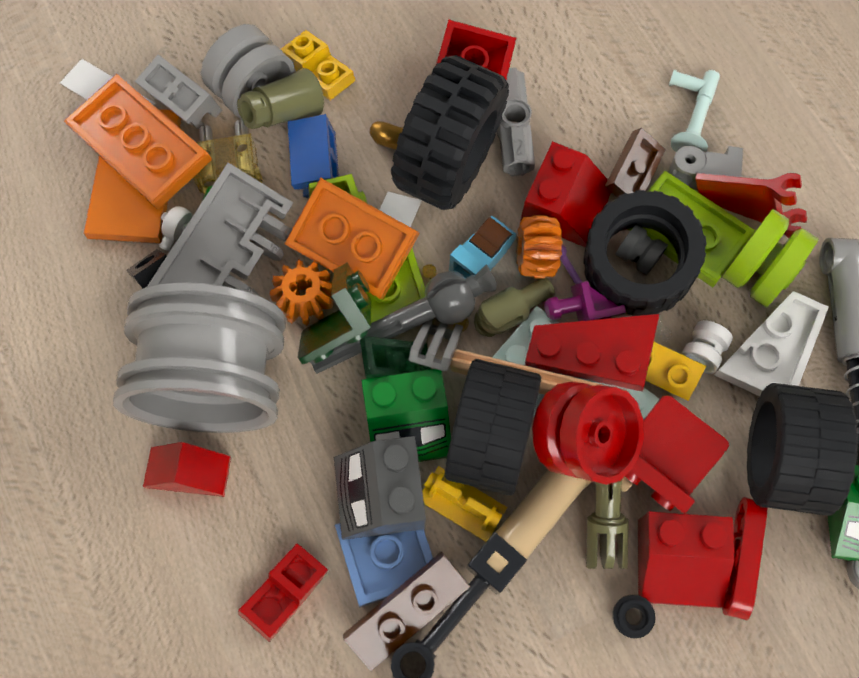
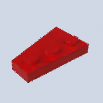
[525,314,660,392]

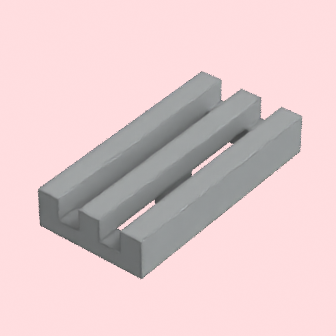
[409,318,463,371]

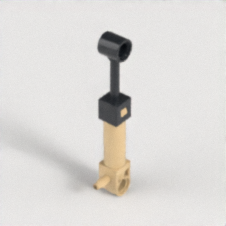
[391,470,632,678]

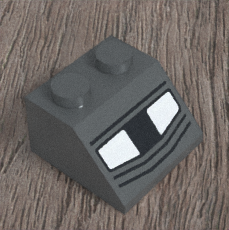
[334,436,426,540]

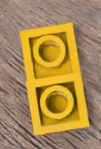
[280,30,356,101]

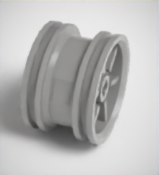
[113,283,286,433]

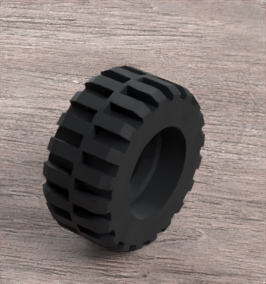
[391,55,509,210]

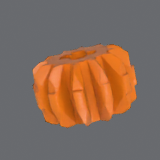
[516,215,563,279]
[270,259,333,326]

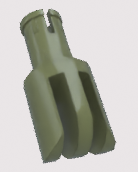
[474,277,555,337]
[586,479,629,569]

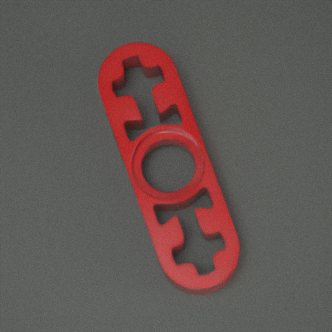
[722,497,768,621]

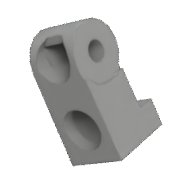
[668,146,743,190]

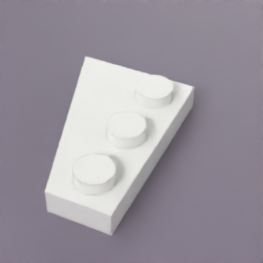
[714,291,829,396]

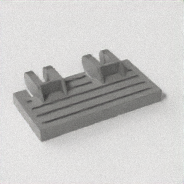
[147,163,293,296]

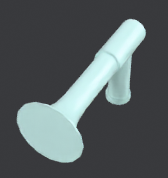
[669,70,720,152]

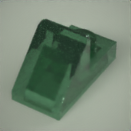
[360,336,431,379]

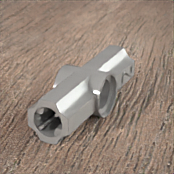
[496,68,535,176]

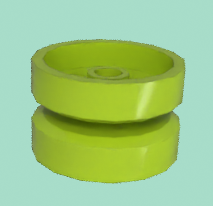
[721,209,819,307]

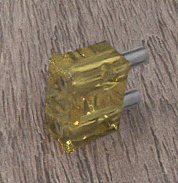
[193,120,263,194]

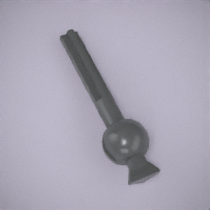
[310,264,497,374]

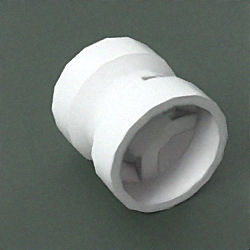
[681,320,733,374]

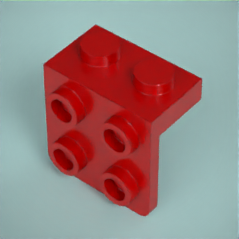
[625,395,729,514]

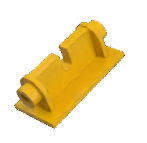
[645,342,706,401]
[422,466,508,542]

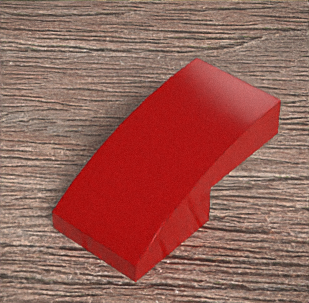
[238,543,328,642]

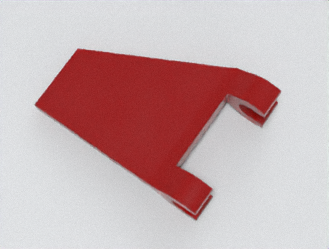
[695,173,808,238]

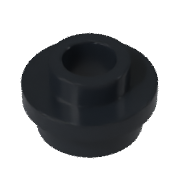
[612,595,656,639]

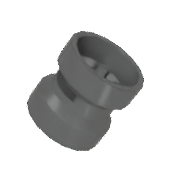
[616,224,668,276]

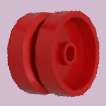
[532,382,644,485]

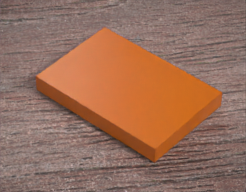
[284,178,420,300]

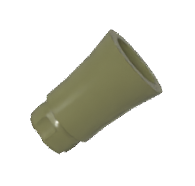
[237,68,324,129]

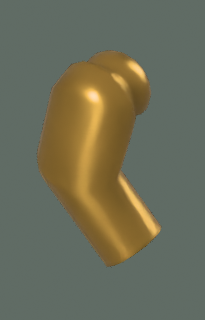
[369,121,404,150]

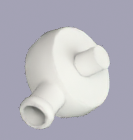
[159,206,193,252]

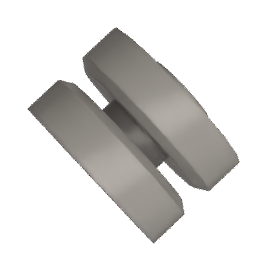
[201,24,295,119]

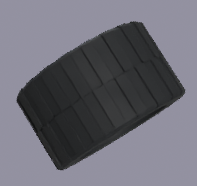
[583,190,707,316]
[445,359,542,496]
[747,383,858,516]

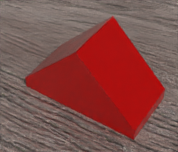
[143,442,231,497]

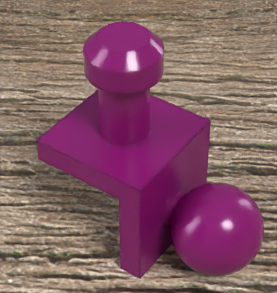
[544,281,626,321]

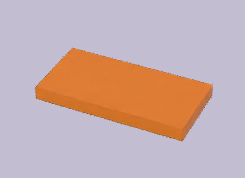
[64,74,212,210]
[84,109,182,243]

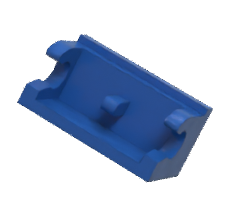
[287,114,339,198]

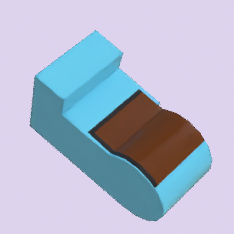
[449,216,517,278]

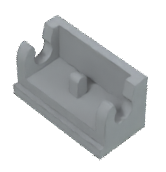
[135,55,222,130]

